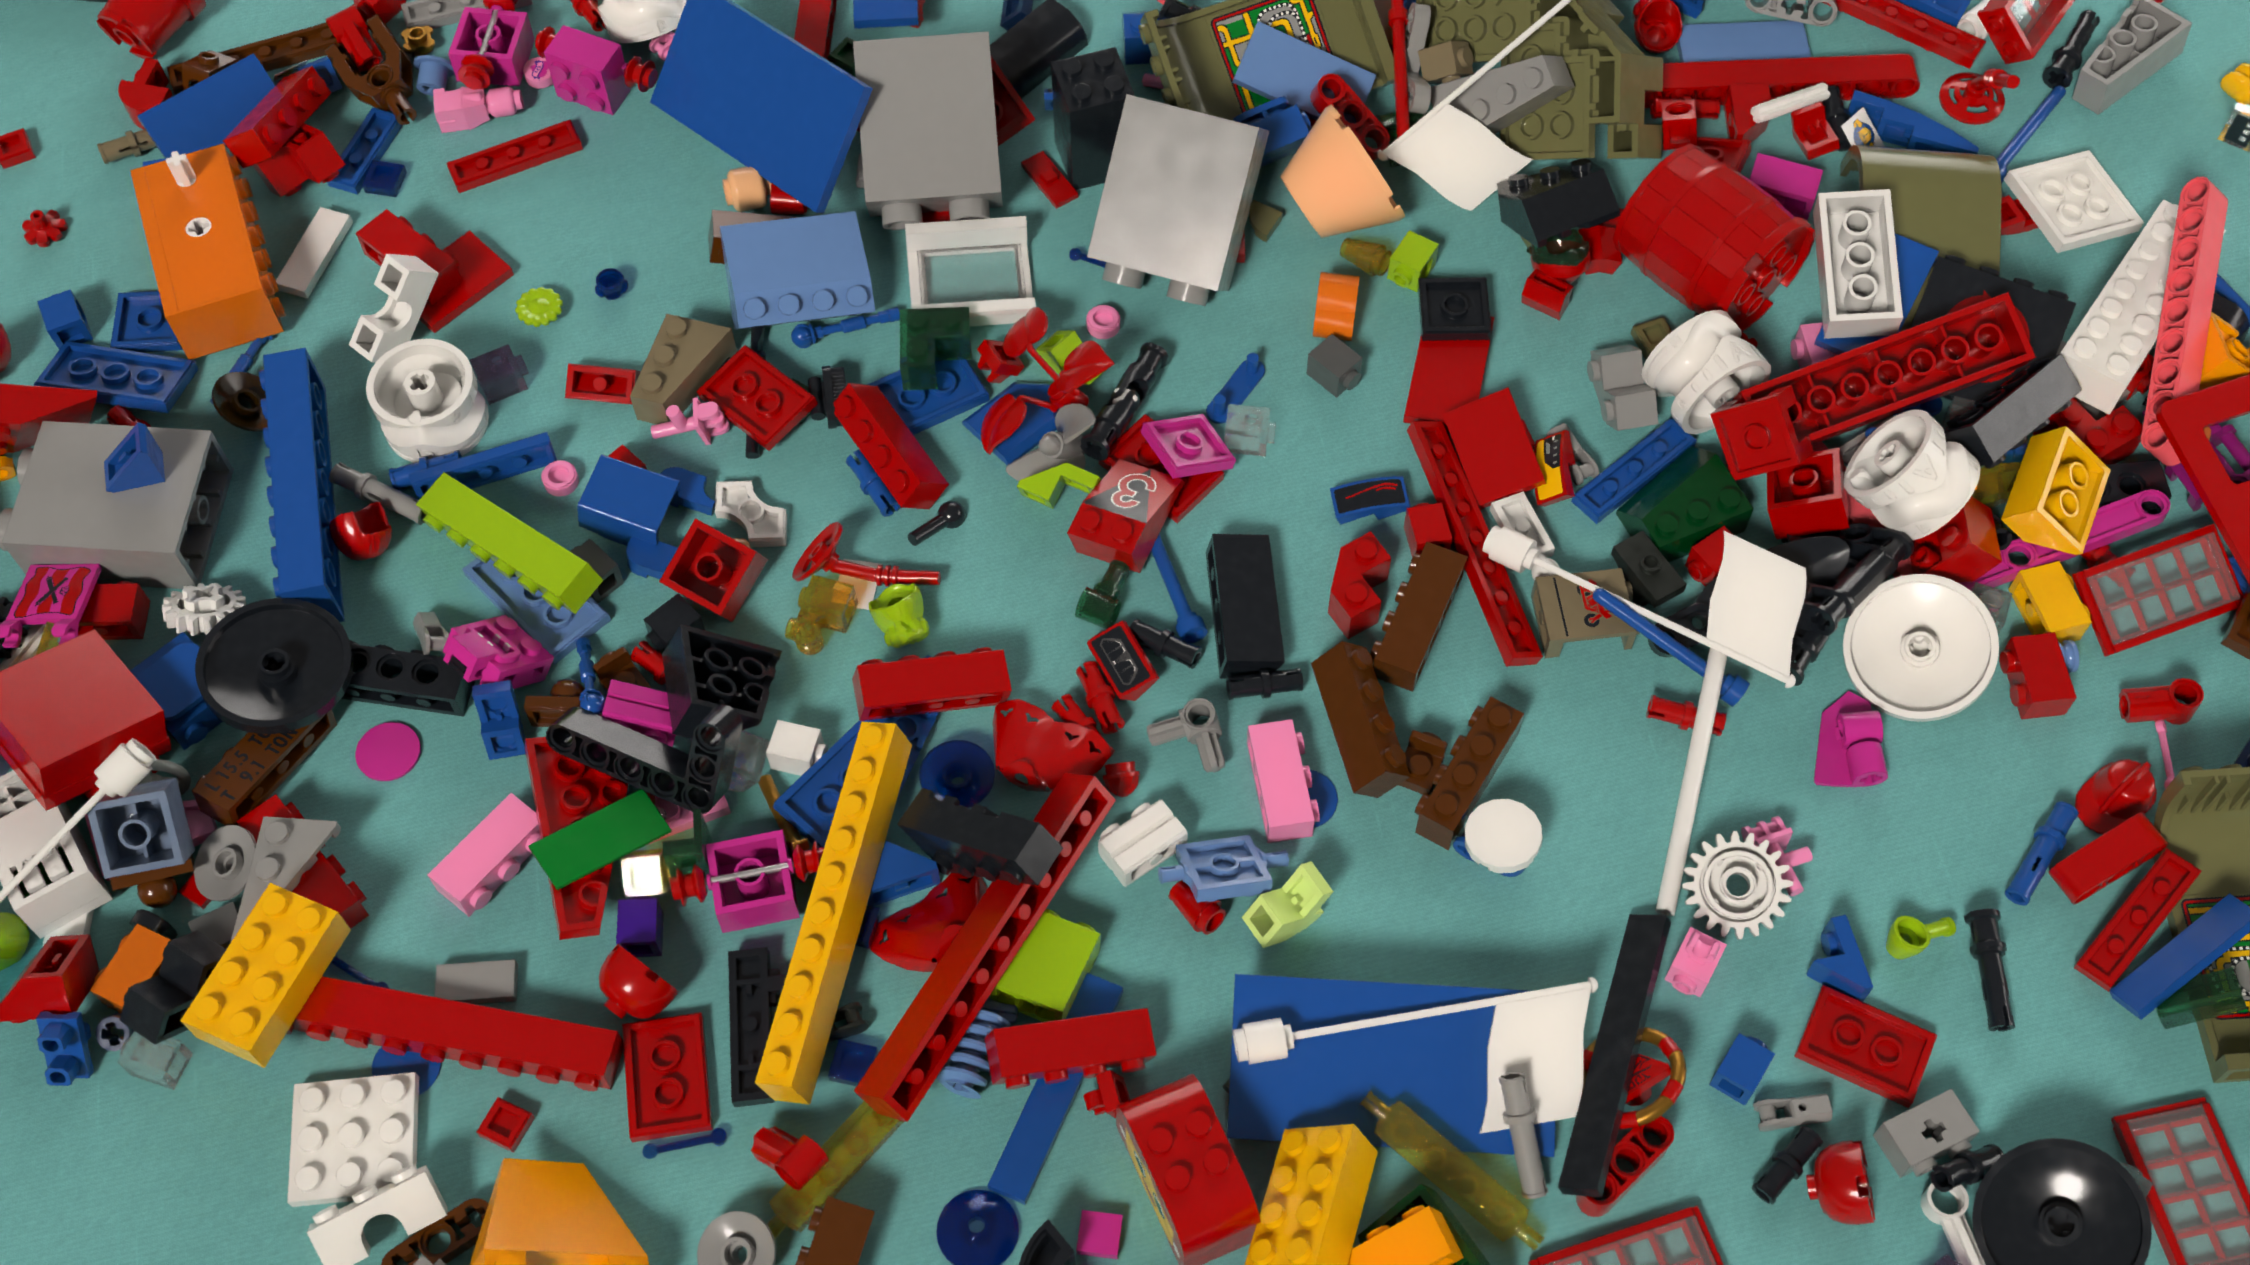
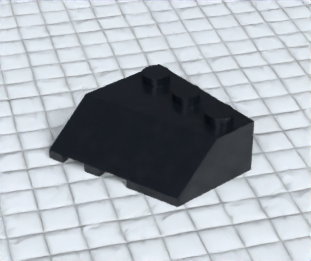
[1497,159,1620,248]
[662,624,782,738]

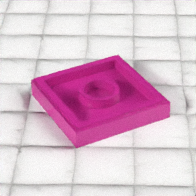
[1141,414,1236,479]

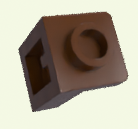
[593,647,652,693]
[1399,730,1448,795]

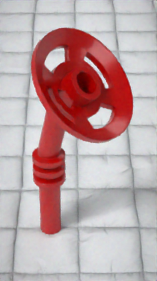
[1939,68,2020,125]
[792,522,941,587]

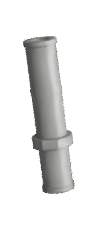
[329,462,426,525]
[1498,1072,1549,1199]

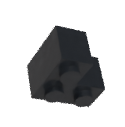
[119,930,226,1045]

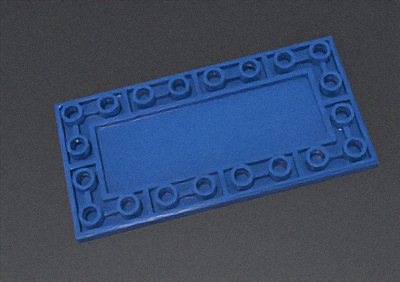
[650,0,873,214]
[1227,974,1556,1157]

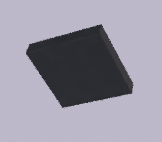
[1417,277,1492,341]

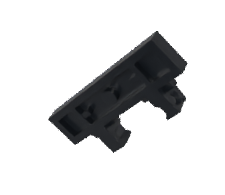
[728,947,787,1107]

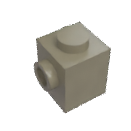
[1418,41,1474,84]

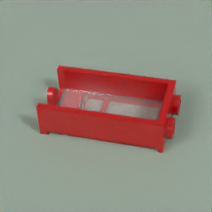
[1977,0,2075,65]

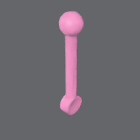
[2155,719,2175,789]

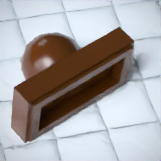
[524,678,603,727]
[110,854,195,909]

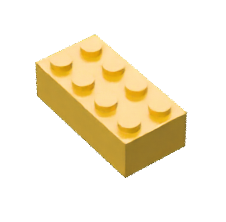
[180,883,351,1068]
[1244,1124,1378,1265]

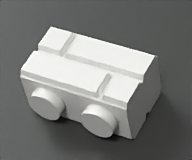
[1098,799,1188,887]

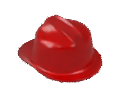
[2075,759,2157,834]

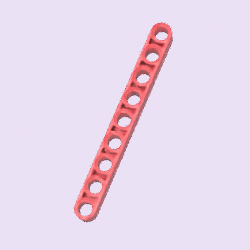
[2141,176,2228,466]

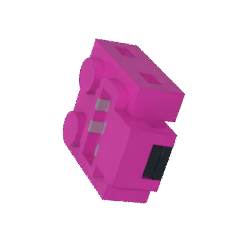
[442,614,554,689]

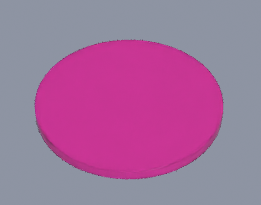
[355,722,421,781]

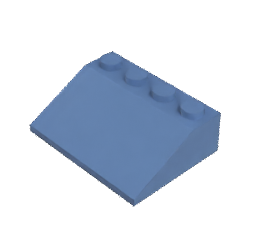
[719,211,875,330]

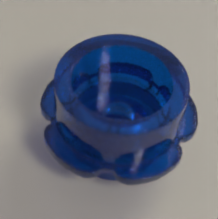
[595,268,628,300]

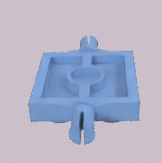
[1158,835,1289,903]

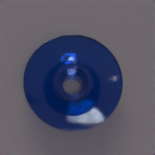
[919,740,995,808]
[936,1190,1019,1265]

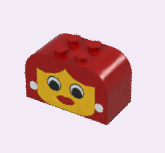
[1116,1074,1260,1265]

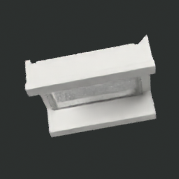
[905,216,1036,335]

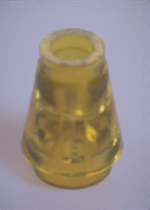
[1340,238,1392,276]

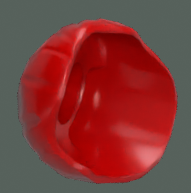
[1633,0,1682,54]

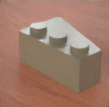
[630,314,737,424]

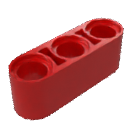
[1310,73,1390,161]
[2048,812,2168,905]
[1576,1116,1674,1217]

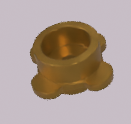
[401,26,435,56]

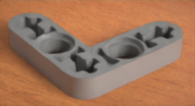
[1393,3,1431,114]

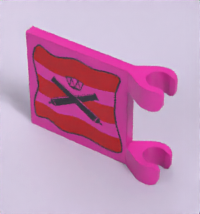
[0,564,102,648]

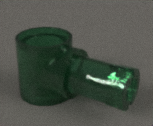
[1075,560,1130,629]

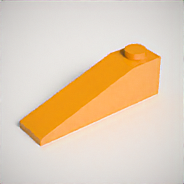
[2199,312,2250,390]

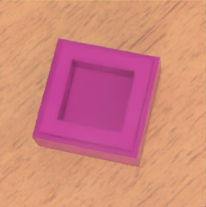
[1076,1210,1123,1260]

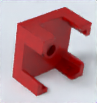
[1710,385,1814,481]

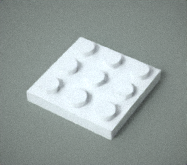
[2003,150,2144,253]
[287,1072,419,1207]

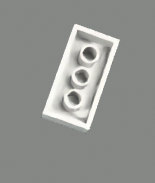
[1813,189,1903,339]

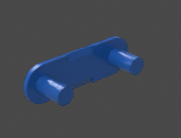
[1206,353,1265,424]

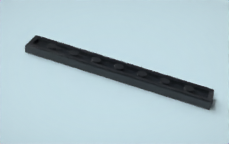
[1558,914,1671,1197]

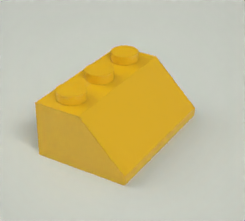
[2001,426,2111,555]

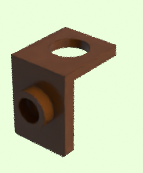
[182,50,236,91]

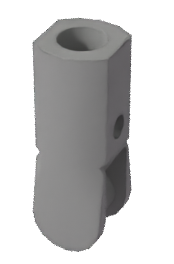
[1546,423,1599,485]
[413,612,449,655]
[1753,1093,1833,1132]

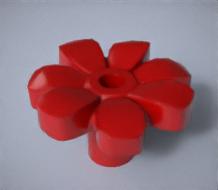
[22,210,68,247]

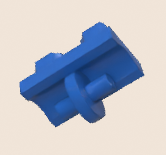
[36,1011,94,1086]

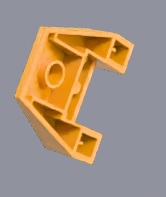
[470,1158,649,1265]

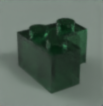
[900,307,972,390]

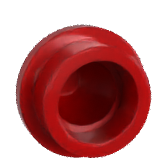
[1102,761,1140,797]

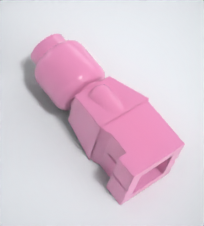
[433,86,524,133]

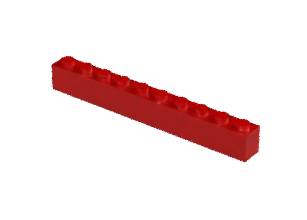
[854,773,1116,1122]
[286,976,624,1091]

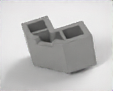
[1587,344,1658,431]

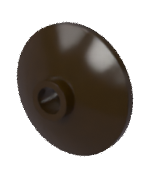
[212,372,268,431]

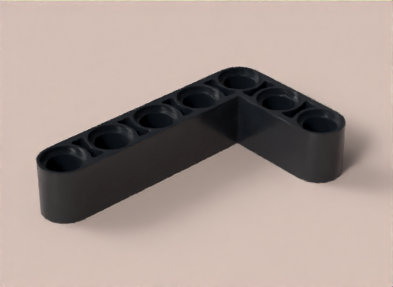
[546,704,742,814]

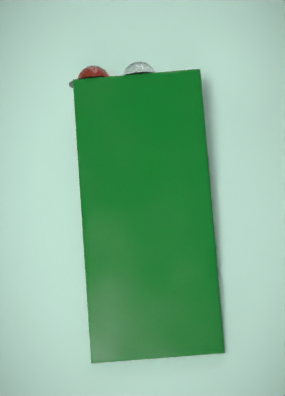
[528,789,672,890]

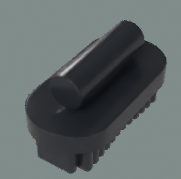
[808,366,846,429]

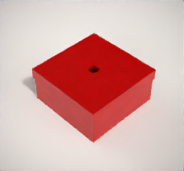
[0,629,171,811]

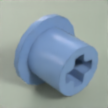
[413,55,455,96]

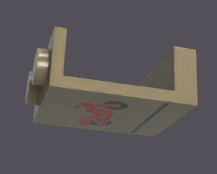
[1531,568,1640,658]

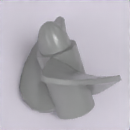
[1006,403,1096,481]

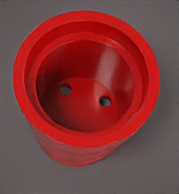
[97,0,206,59]

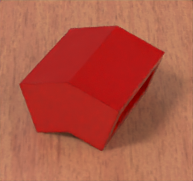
[1578,225,1622,275]
[1521,269,1574,321]

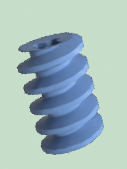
[936,1009,1011,1099]

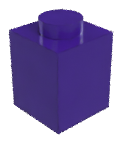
[616,895,664,958]

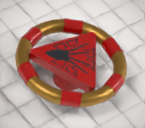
[1581,1027,1686,1130]

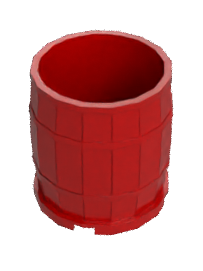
[1613,144,1815,332]

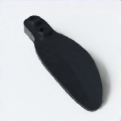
[1648,536,1850,657]

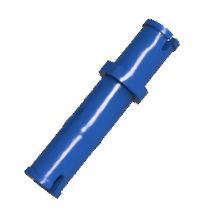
[2005,801,2079,906]

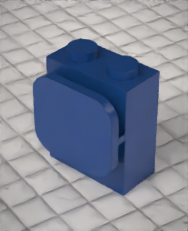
[1232,96,1311,168]
[130,632,223,751]

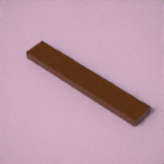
[167,23,346,95]

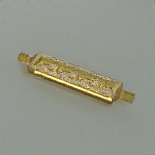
[1360,1090,1545,1251]
[767,1101,904,1239]

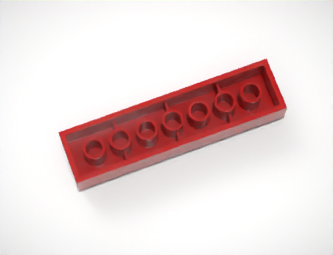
[1732,292,2036,445]

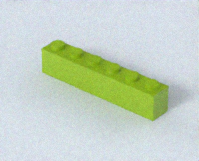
[416,472,603,614]

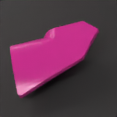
[1814,691,1888,787]

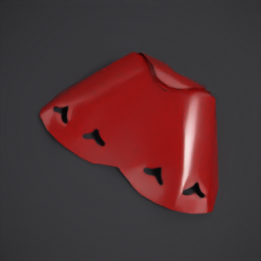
[993,699,1111,792]
[870,873,987,972]

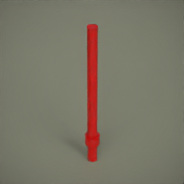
[1388,0,1410,138]

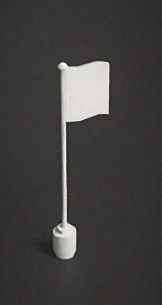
[1377,0,1572,211]
[1482,525,1807,688]
[0,738,156,903]
[1233,977,1598,1134]

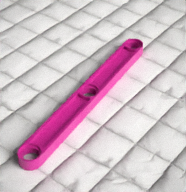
[1959,489,2171,595]

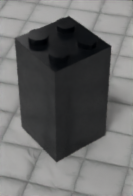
[1051,47,1135,190]

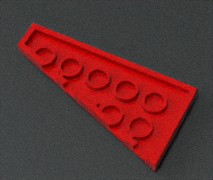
[525,737,629,940]

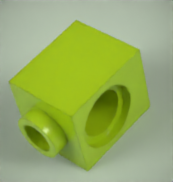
[1387,230,1439,292]

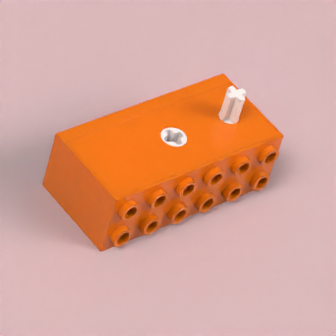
[130,143,286,360]

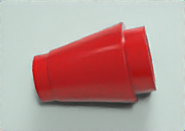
[1168,880,1226,935]

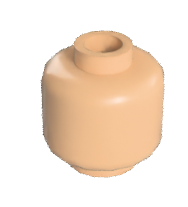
[722,166,772,212]

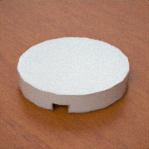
[1464,799,1543,873]

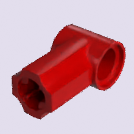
[325,4,384,72]
[2119,678,2204,725]
[751,1126,829,1191]

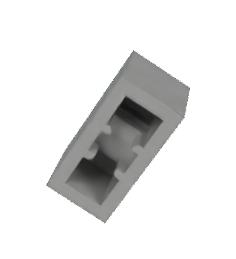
[1873,1089,1980,1178]

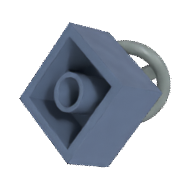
[87,759,195,879]

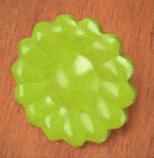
[515,286,563,327]

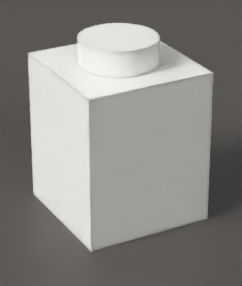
[766,720,828,776]

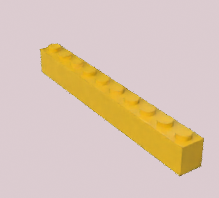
[755,722,912,1105]

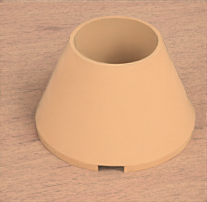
[1280,104,1405,238]

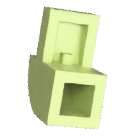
[1241,861,1334,948]

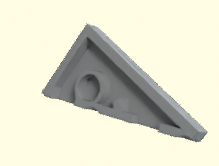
[230,816,341,943]

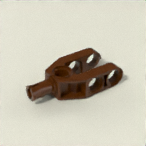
[324,14,417,125]

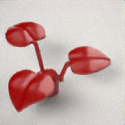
[981,307,1115,455]

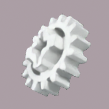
[162,583,246,636]

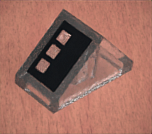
[2218,102,2250,152]

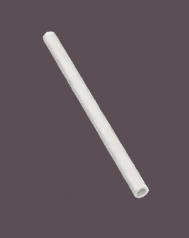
[1655,648,1728,916]

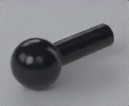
[907,501,966,546]

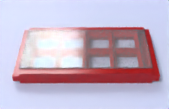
[2072,523,2244,657]
[2111,1097,2250,1265]
[1528,1205,1723,1265]

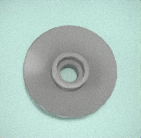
[194,825,256,902]
[697,1211,776,1265]

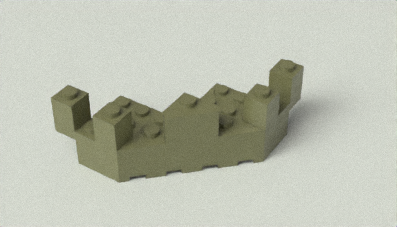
[1416,0,1663,160]

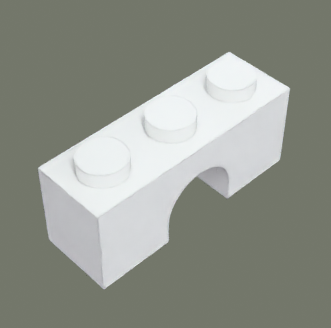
[349,254,439,362]
[307,1164,448,1265]

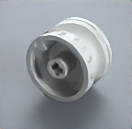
[597,0,687,43]
[1641,310,1771,434]
[366,339,489,463]
[1844,409,1981,540]

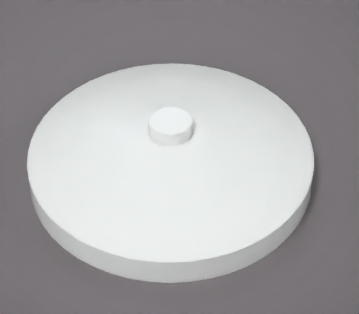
[1843,574,1999,722]

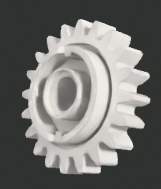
[1682,831,1793,940]

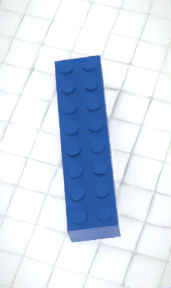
[259,347,345,622]

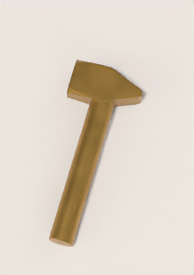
[758,774,811,878]

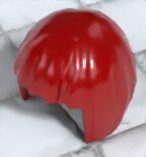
[329,502,392,561]

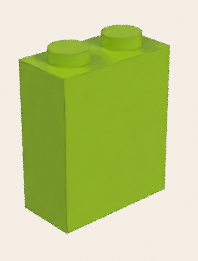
[990,908,1101,1022]

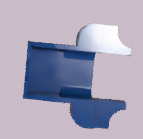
[577,454,715,579]

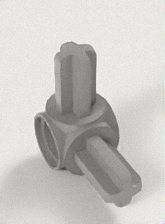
[1147,698,1225,773]

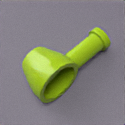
[1886,916,1956,960]

